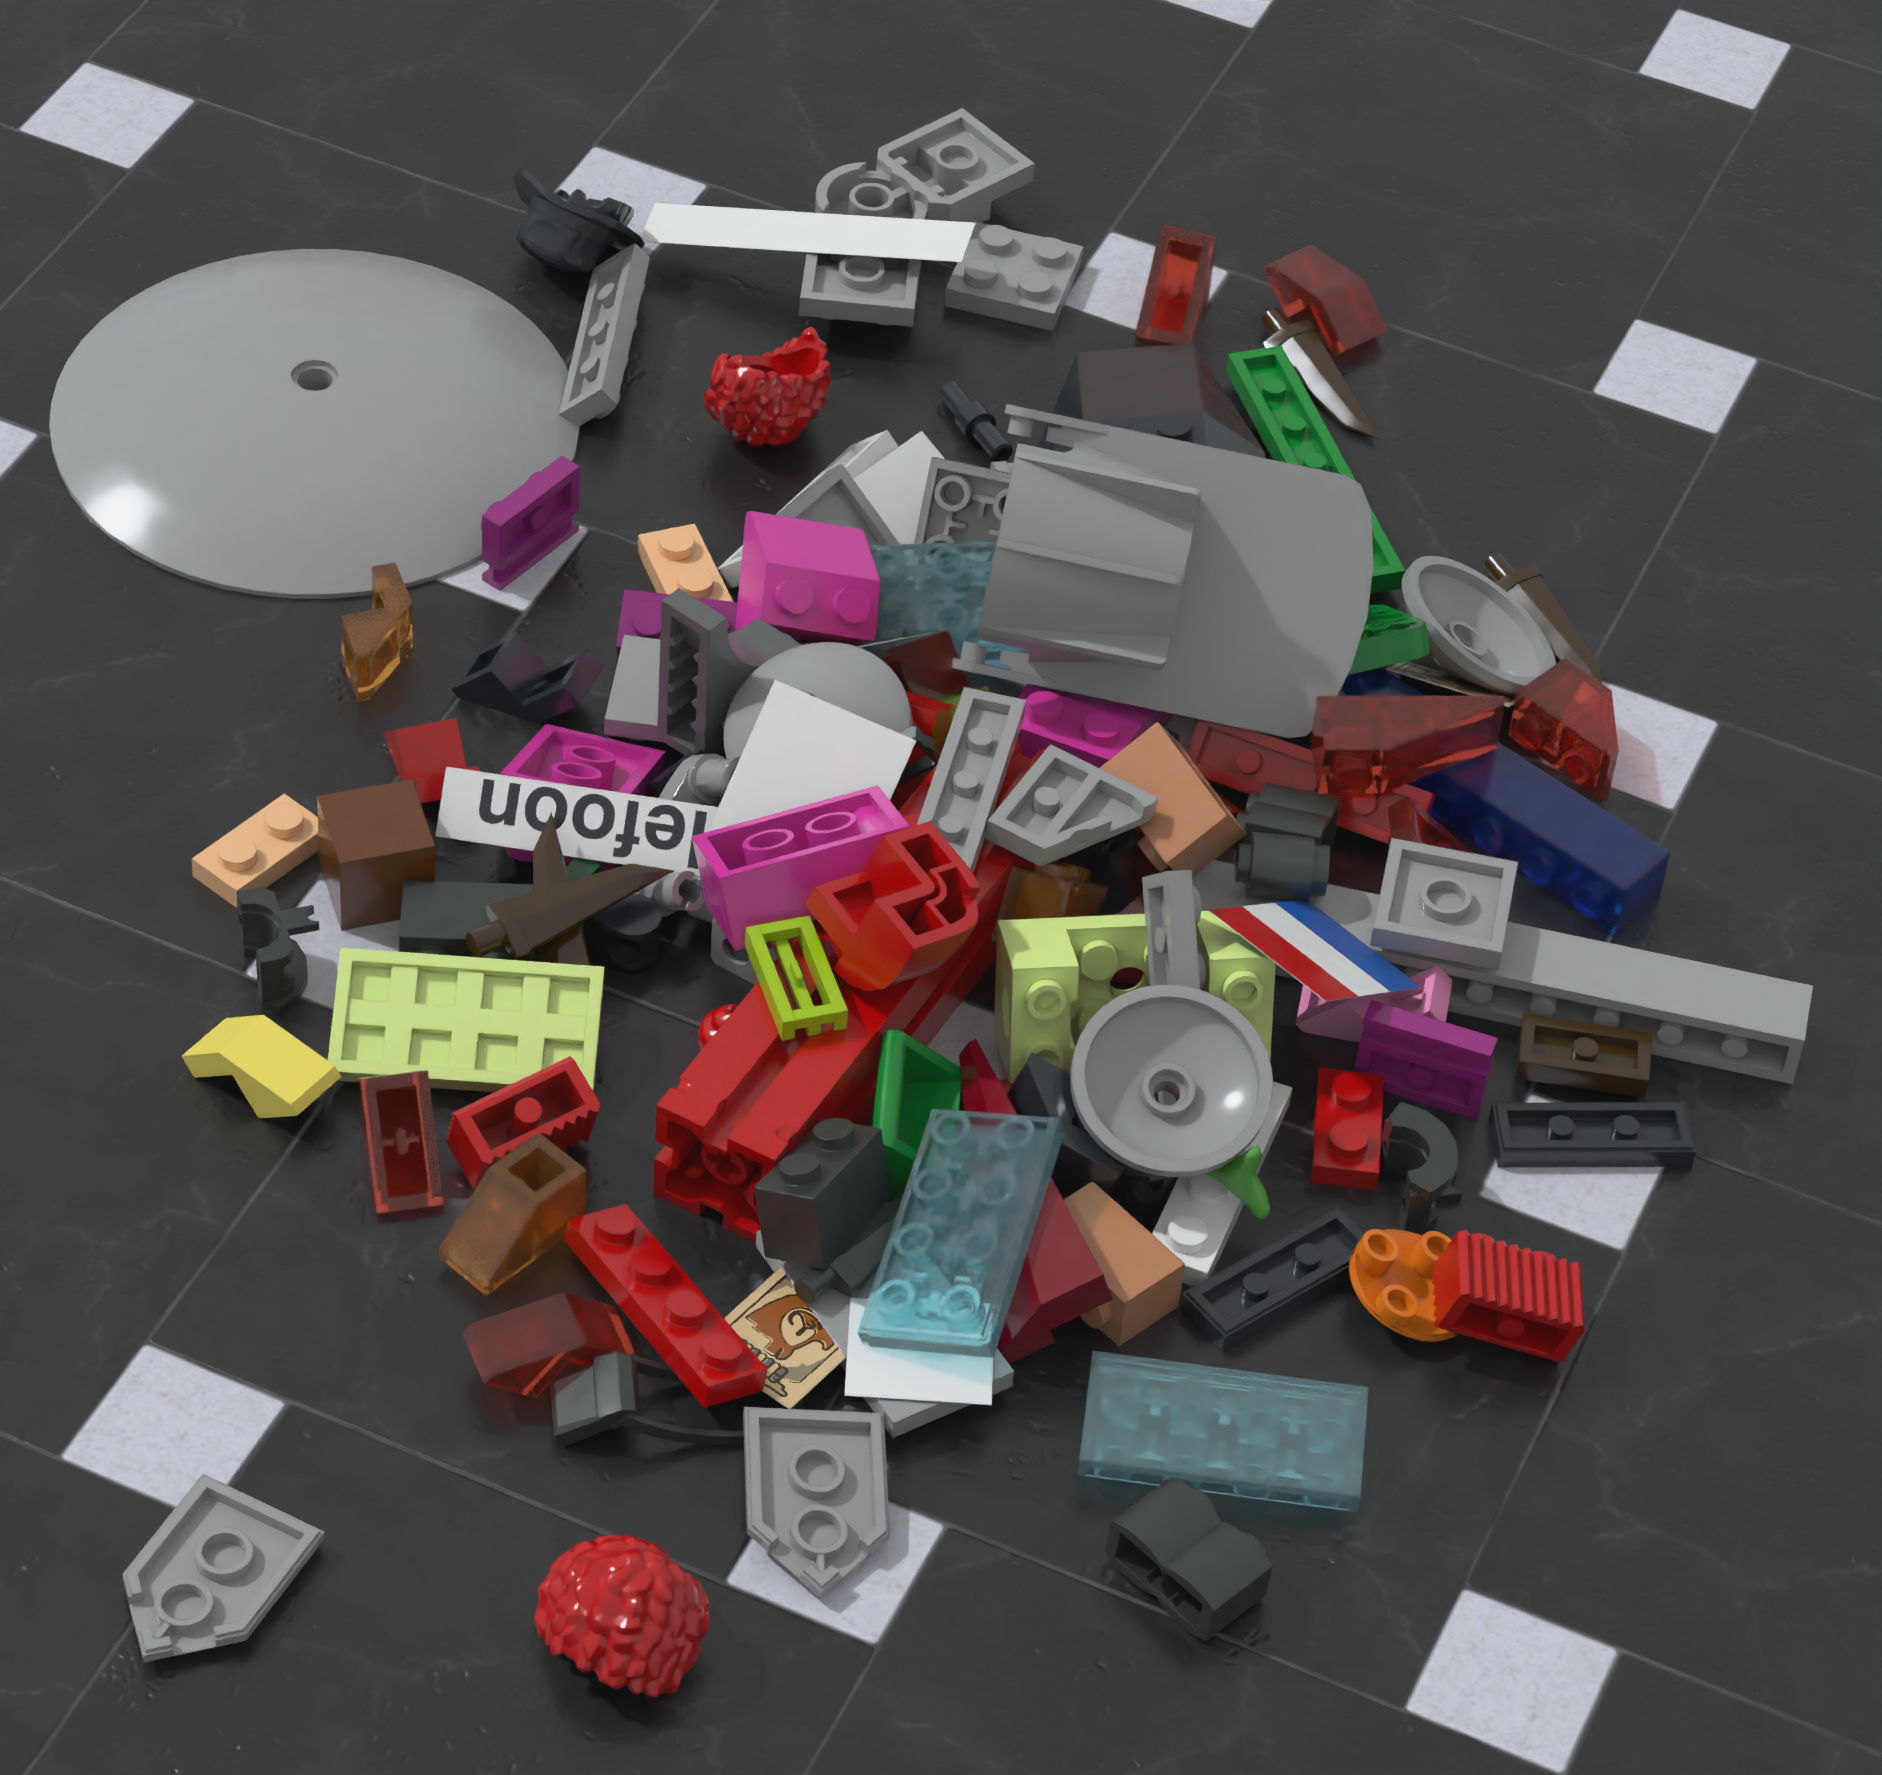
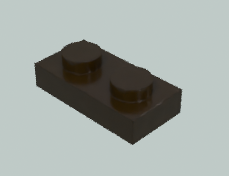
[1515,1014,1652,1098]

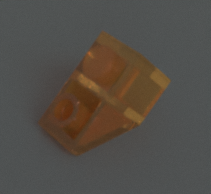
[991,860,1109,942]
[439,1132,586,1296]

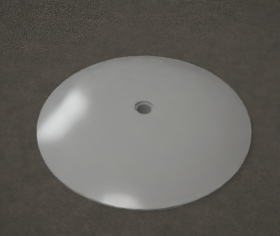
[49,249,579,599]

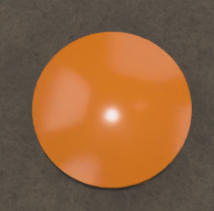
[1349,1229,1458,1342]

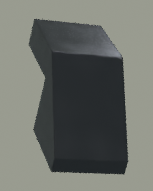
[451,632,604,724]
[1007,1053,1125,1195]

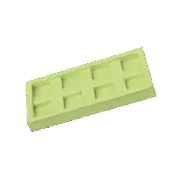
[328,947,605,1092]

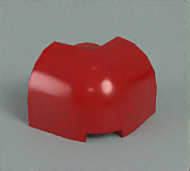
[805,821,981,992]

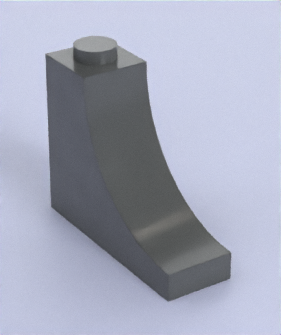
[657,588,801,755]

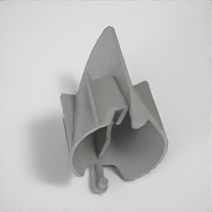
[951,404,1373,738]

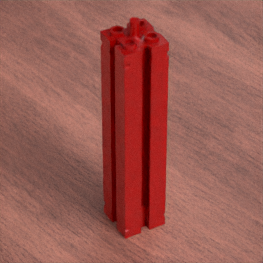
[653,739,1068,1243]

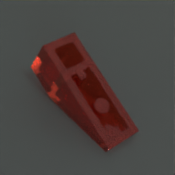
[1310,696,1505,794]

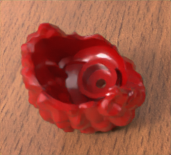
[703,327,831,448]
[534,1535,709,1698]

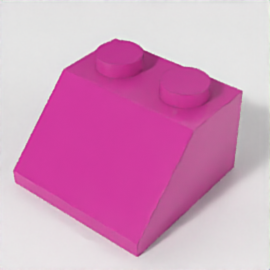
[735,511,881,647]

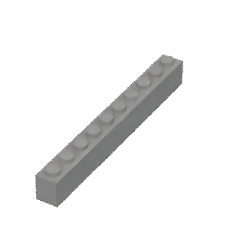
[1192,860,1813,1084]

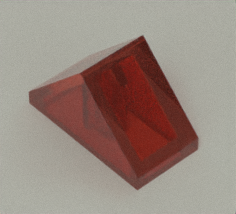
[1135,224,1217,345]
[359,1070,444,1214]

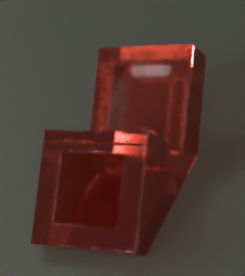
[1263,245,1388,357]
[462,1292,637,1398]

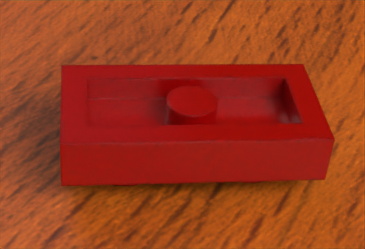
[1310,1067,1384,1190]

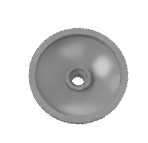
[1402,556,1556,695]
[723,642,913,759]
[1070,985,1273,1177]

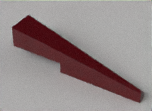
[959,1039,1113,1364]

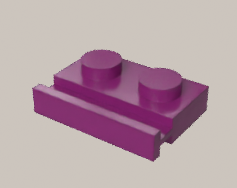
[481,456,580,591]
[1354,1000,1498,1120]

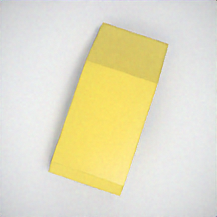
[181,1015,341,1118]

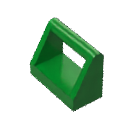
[872,1030,965,1201]

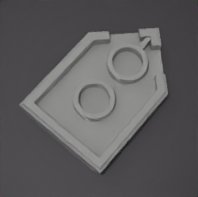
[743,1407,890,1598]
[122,1474,325,1662]

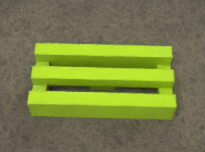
[745,915,848,1041]

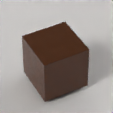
[317,779,435,931]

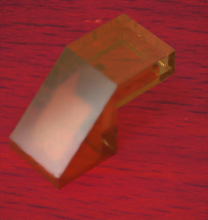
[340,562,413,702]

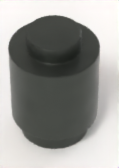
[1235,832,1330,902]

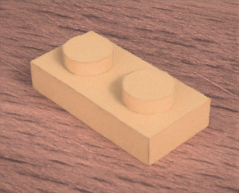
[637,524,733,602]
[192,794,319,909]

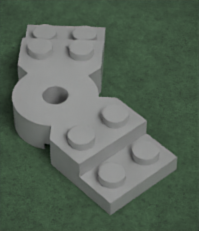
[799,108,1035,327]

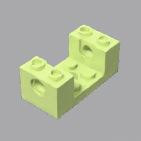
[994,911,1276,1083]

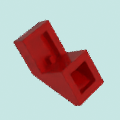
[384,718,480,803]

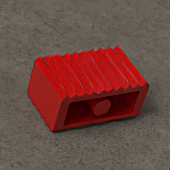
[445,1056,600,1193]
[1432,1230,1586,1362]

